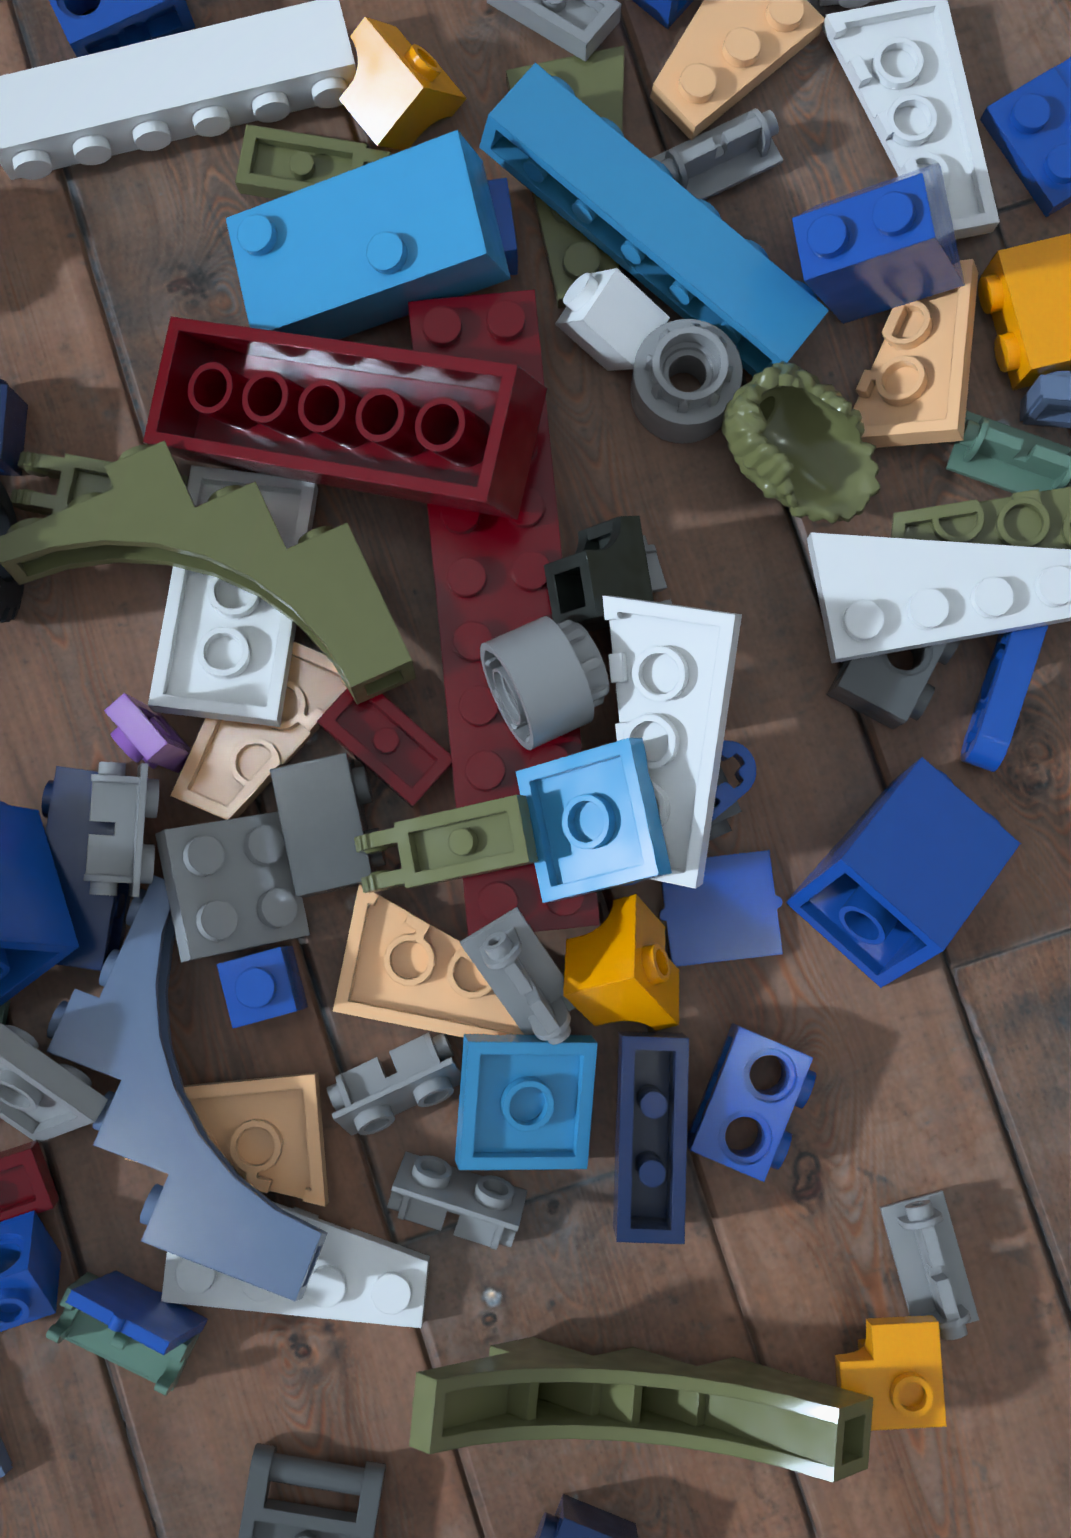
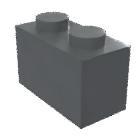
[270,753,386,898]

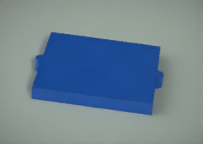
[659,850,783,967]
[65,1270,208,1355]

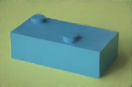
[226,130,511,340]

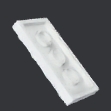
[148,465,318,727]

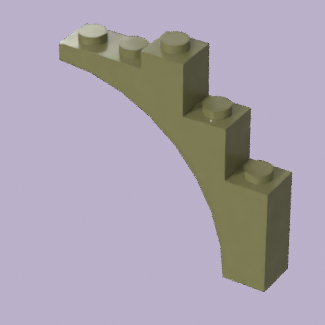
[0,440,416,705]
[409,1337,873,1483]

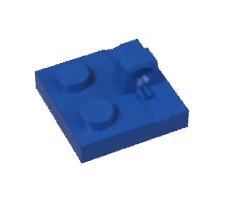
[980,57,1071,217]

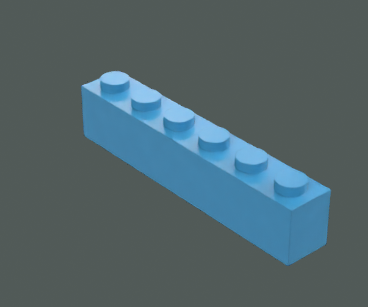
[479,63,829,377]

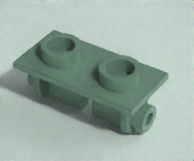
[946,411,1071,493]

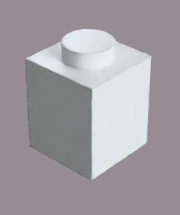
[555,268,670,371]

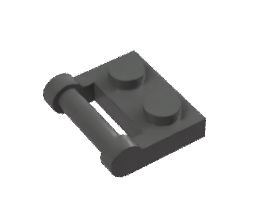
[238,1443,386,1538]

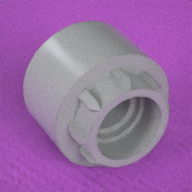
[630,319,743,444]
[480,616,609,750]

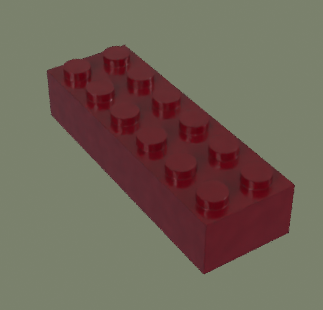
[143,316,548,520]

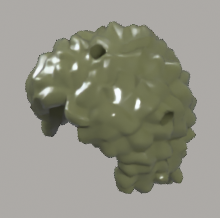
[722,361,881,524]

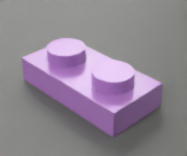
[104,693,191,773]

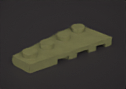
[506,45,625,309]
[891,487,1071,550]

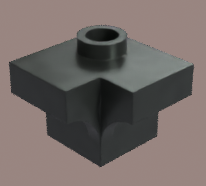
[544,516,654,632]

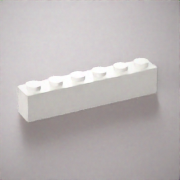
[0,0,357,180]

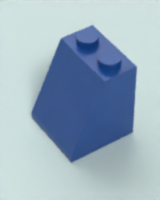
[792,163,965,324]
[785,757,1021,988]
[0,801,79,1006]

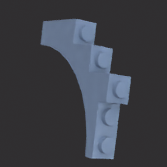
[46,875,328,1301]

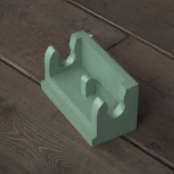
[46,1272,201,1396]

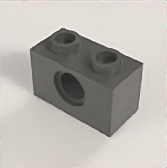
[826,641,961,729]

